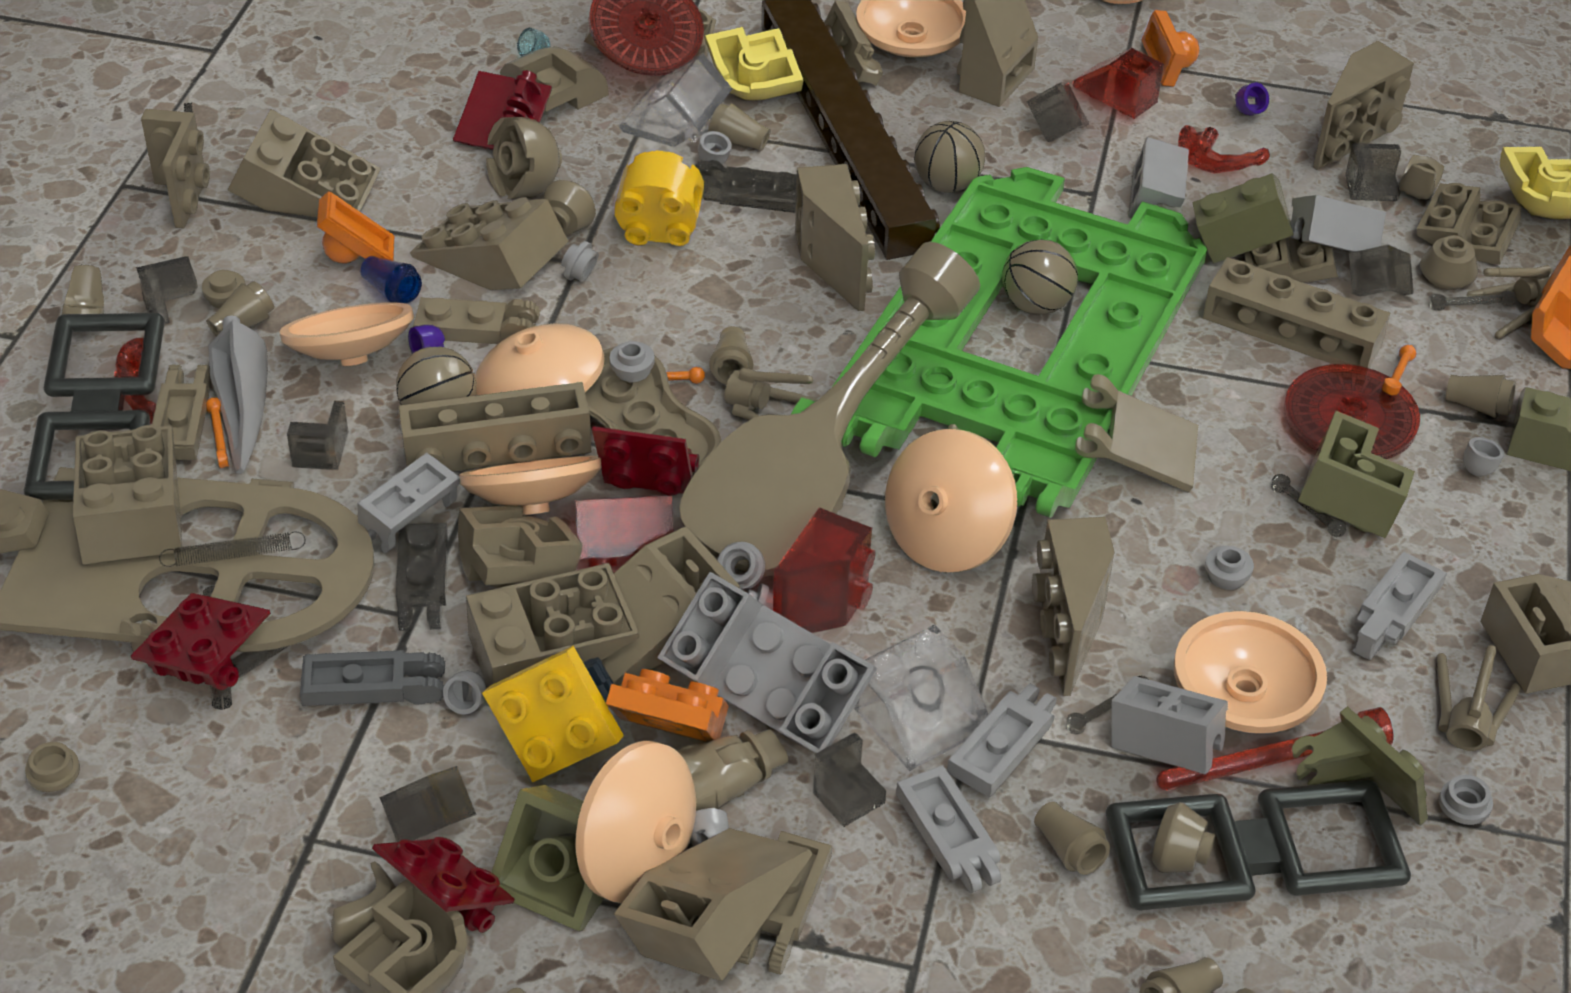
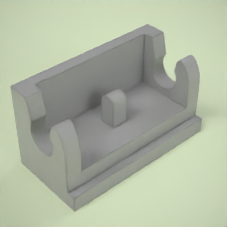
[1128,137,1189,218]
[1291,195,1386,258]
[357,453,460,553]
[1112,676,1228,774]

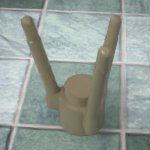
[1466,265,1554,339]
[725,367,817,421]
[1437,645,1521,751]

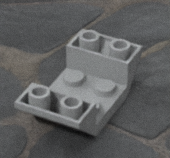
[657,572,877,758]

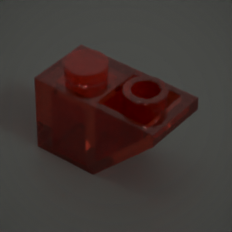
[1073,48,1164,119]

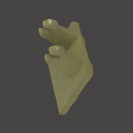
[1292,706,1428,825]

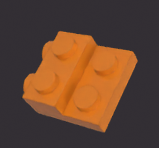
[606,669,729,742]

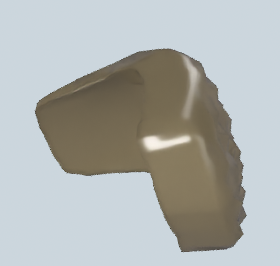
[1399,155,1444,200]
[62,264,104,315]
[331,861,396,948]

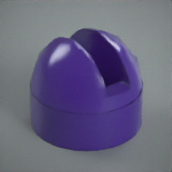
[1235,82,1269,116]
[408,324,445,354]

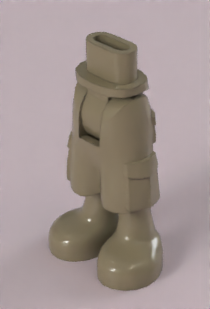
[602,729,788,811]

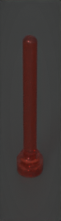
[1156,707,1394,791]

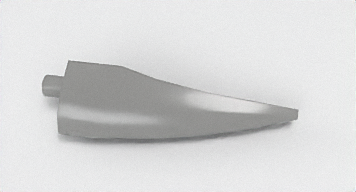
[208,316,268,474]

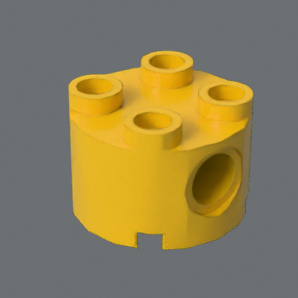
[615,150,704,246]

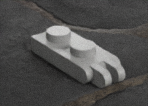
[947,683,1057,798]
[896,765,1001,893]

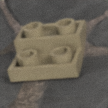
[1417,183,1521,265]
[1245,221,1338,282]

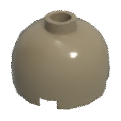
[486,117,562,199]

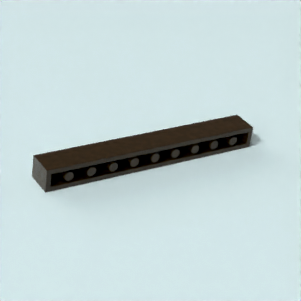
[761,0,940,260]

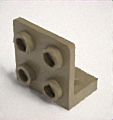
[141,109,210,228]

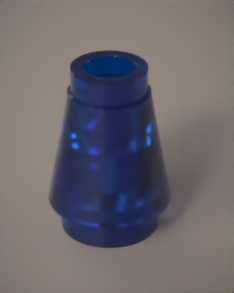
[360,256,422,304]

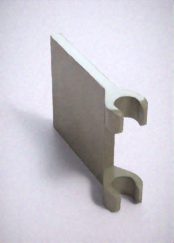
[1075,374,1199,492]

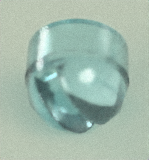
[517,27,551,57]

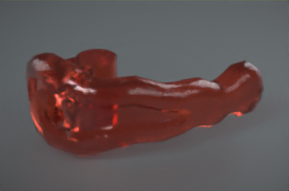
[1178,125,1270,174]
[114,338,156,424]

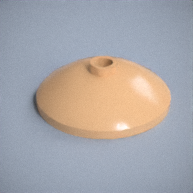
[856,0,966,57]
[280,302,414,366]
[475,323,605,395]
[885,429,1017,572]
[459,456,601,515]
[1174,611,1327,733]
[576,741,696,903]

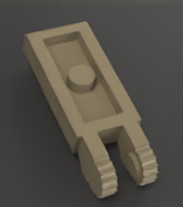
[413,297,541,344]
[152,365,211,460]
[737,831,832,975]

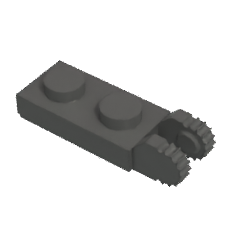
[300,650,446,706]

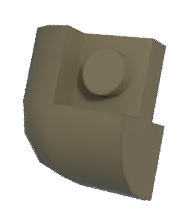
[500,46,609,112]
[458,506,582,588]
[333,878,468,993]

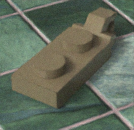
[824,0,883,86]

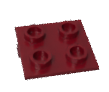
[453,70,552,150]
[592,426,700,495]
[130,593,271,690]
[372,837,515,933]

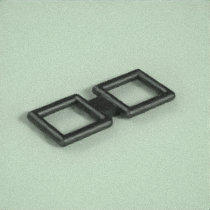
[24,313,165,500]
[1105,780,1411,911]

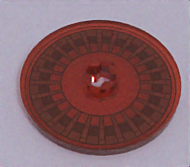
[588,0,704,76]
[1284,364,1420,459]

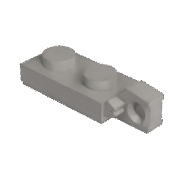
[1352,551,1447,660]

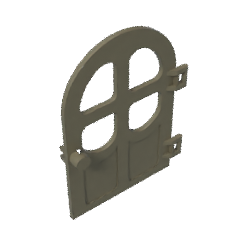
[0,467,374,652]

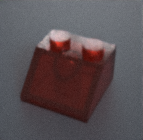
[575,495,674,567]
[773,507,876,633]

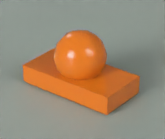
[1141,10,1200,87]
[317,191,395,271]

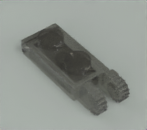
[695,159,797,213]
[396,523,448,631]

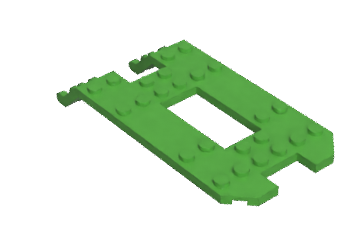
[791,167,1207,518]

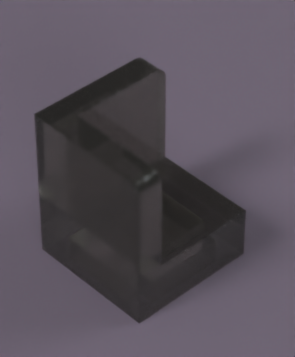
[1026,82,1089,142]
[1345,143,1401,201]
[1349,245,1414,297]
[136,256,198,324]
[287,400,349,470]
[813,732,886,827]
[379,766,477,842]

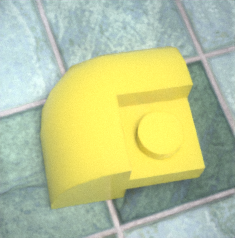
[705,27,803,100]
[1500,147,1571,219]

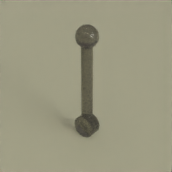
[1428,290,1517,311]
[1271,474,1347,537]
[1066,675,1149,735]

